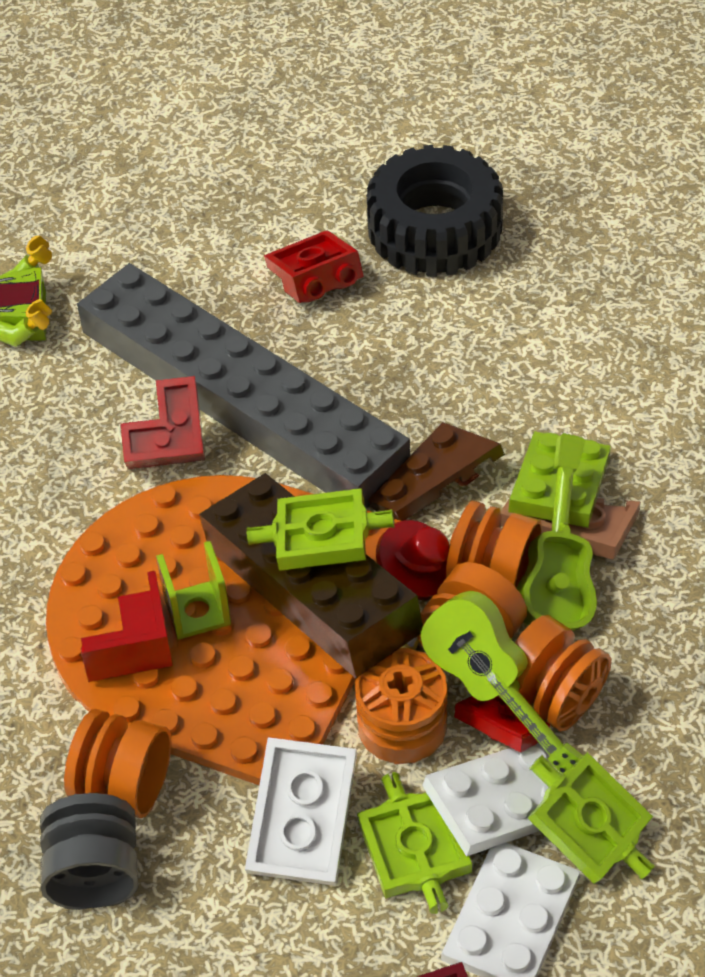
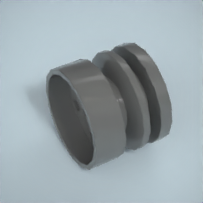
[40,793,138,910]

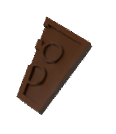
[368,422,505,521]

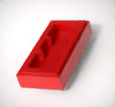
[454,696,550,753]

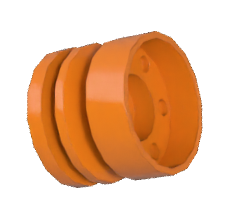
[446,501,542,589]
[417,562,527,646]
[514,615,612,732]
[355,648,447,764]
[64,709,171,818]

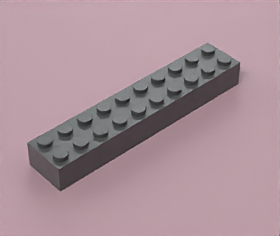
[77,263,410,509]

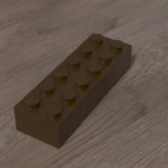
[199,473,423,678]

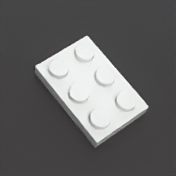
[245,737,357,886]
[422,743,559,857]
[441,843,580,977]

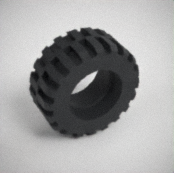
[366,145,503,277]

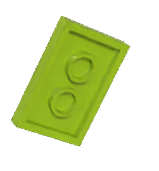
[508,431,611,528]

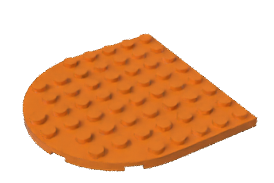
[46,475,401,785]

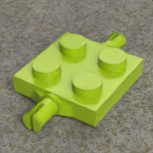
[247,488,395,570]
[528,752,655,884]
[357,772,472,914]

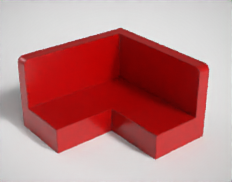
[120,376,205,469]
[81,571,173,682]

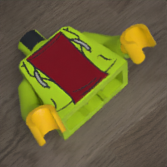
[0,235,52,347]

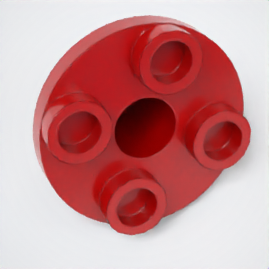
[376,520,450,600]

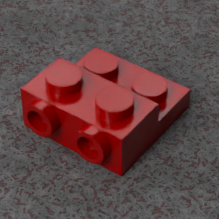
[264,230,364,303]

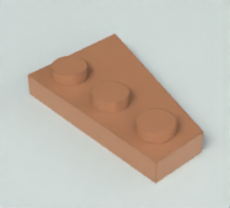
[501,498,641,560]

